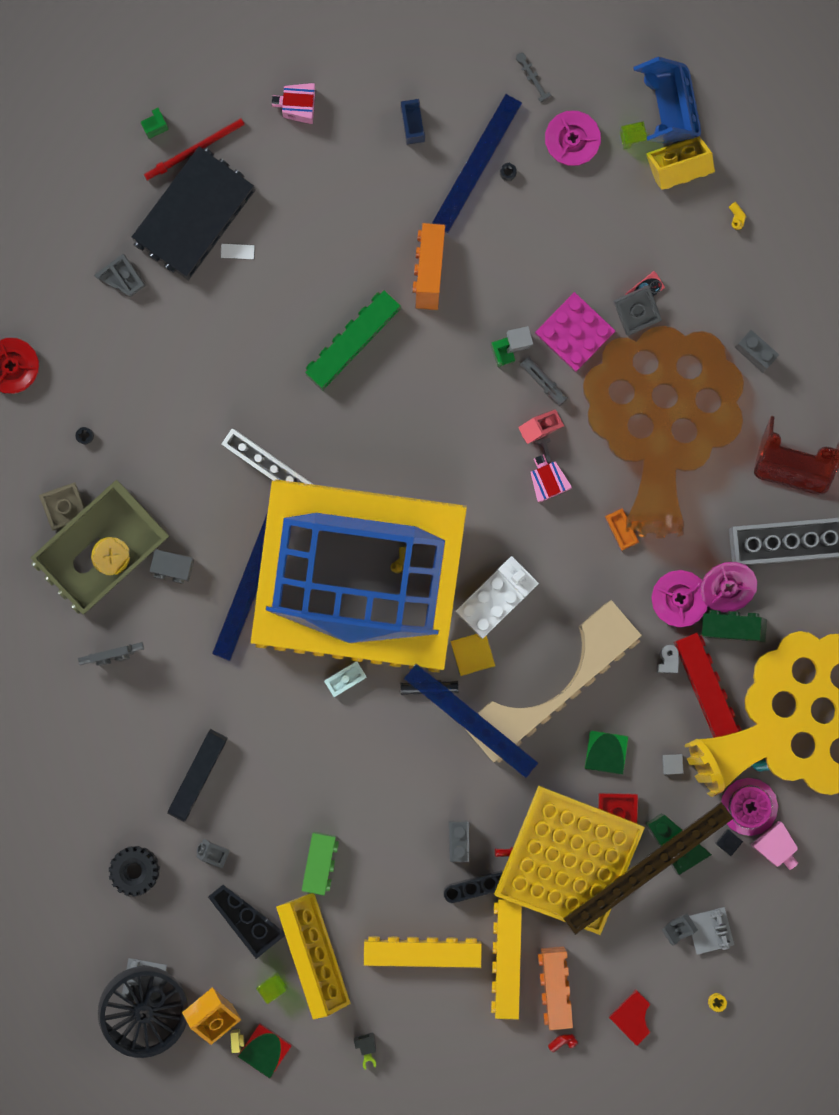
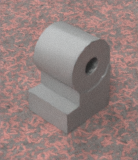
[657,645,679,674]

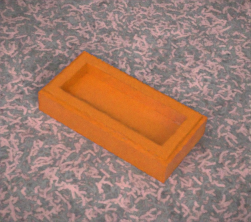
[605,508,639,551]

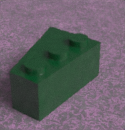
[702,610,767,643]
[645,813,712,875]

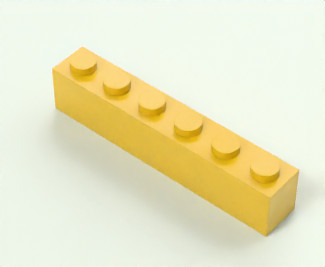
[491,898,522,1019]
[364,936,481,968]

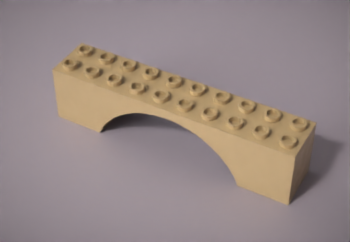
[462,600,642,763]

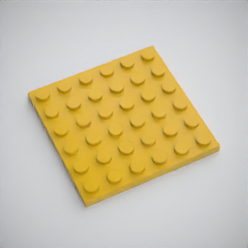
[494,786,645,935]

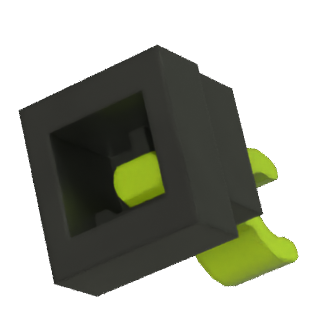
[354,1033,376,1070]

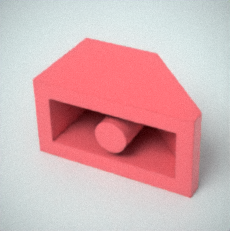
[518,409,564,444]

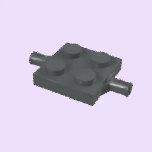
[78,642,144,666]

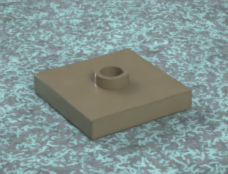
[39,482,85,531]

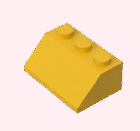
[646,136,715,190]

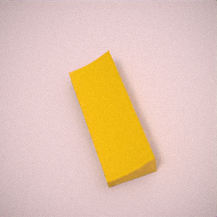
[276,893,351,1019]

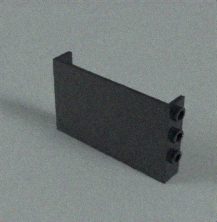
[131,147,256,281]

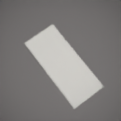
[221,244,255,259]

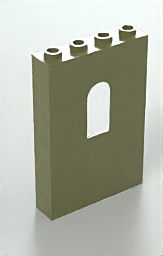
[31,479,170,615]

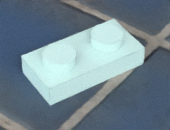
[324,661,367,697]

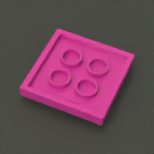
[535,292,615,373]

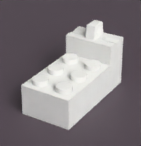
[455,556,539,639]

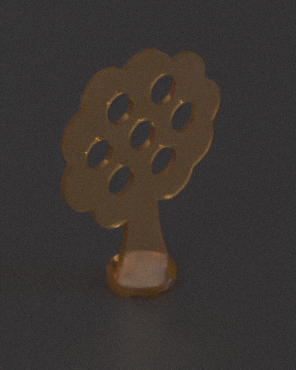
[583,326,744,538]

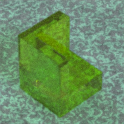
[620,121,647,149]
[256,972,288,1004]

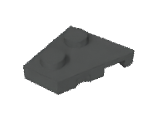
[94,254,146,296]

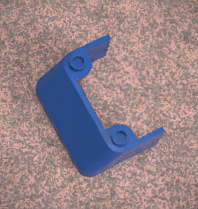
[633,57,701,144]

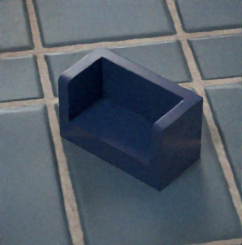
[401,99,425,145]

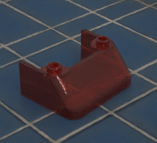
[754,416,839,495]

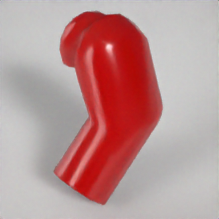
[548,1034,578,1053]

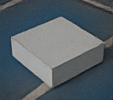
[662,754,683,775]

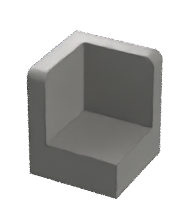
[506,326,533,353]

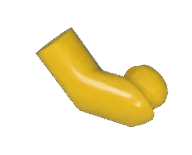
[728,202,746,230]
[390,547,406,574]

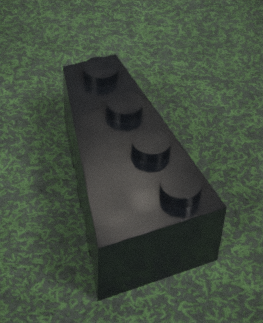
[208,884,285,959]

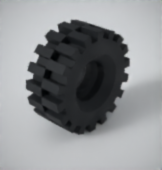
[108,846,160,897]

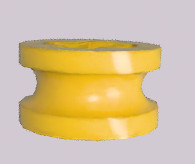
[708,993,727,1012]

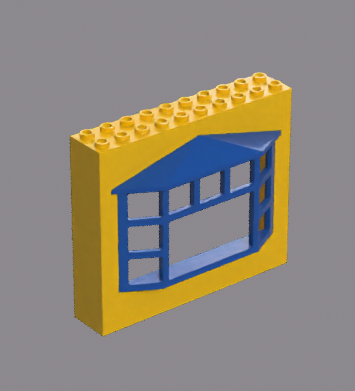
[251,479,467,673]

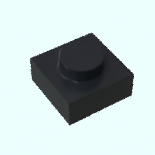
[715,829,743,856]

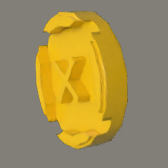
[91,537,130,575]

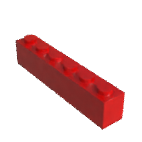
[674,633,742,738]

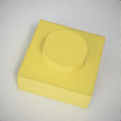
[230,1029,244,1053]

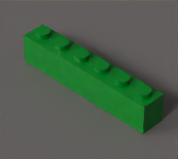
[305,290,401,391]

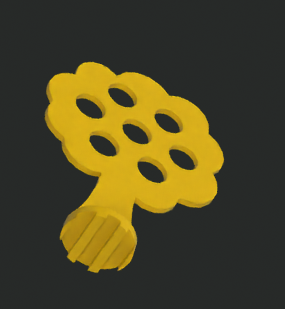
[685,631,839,797]

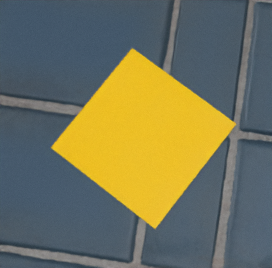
[450,634,495,676]

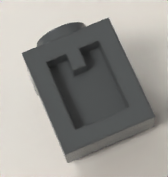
[196,839,230,868]

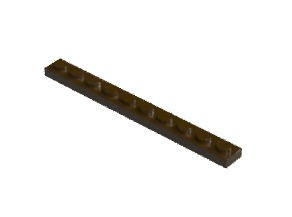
[563,802,734,935]

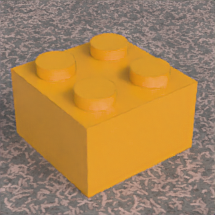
[182,987,241,1045]

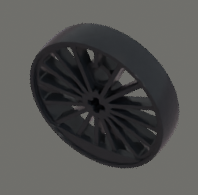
[98,966,188,1058]

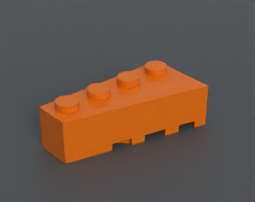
[412,223,445,310]
[538,946,573,1030]

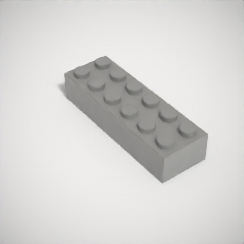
[729,518,839,565]

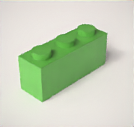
[302,832,339,895]

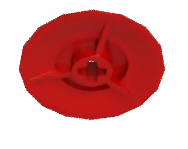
[0,338,39,394]

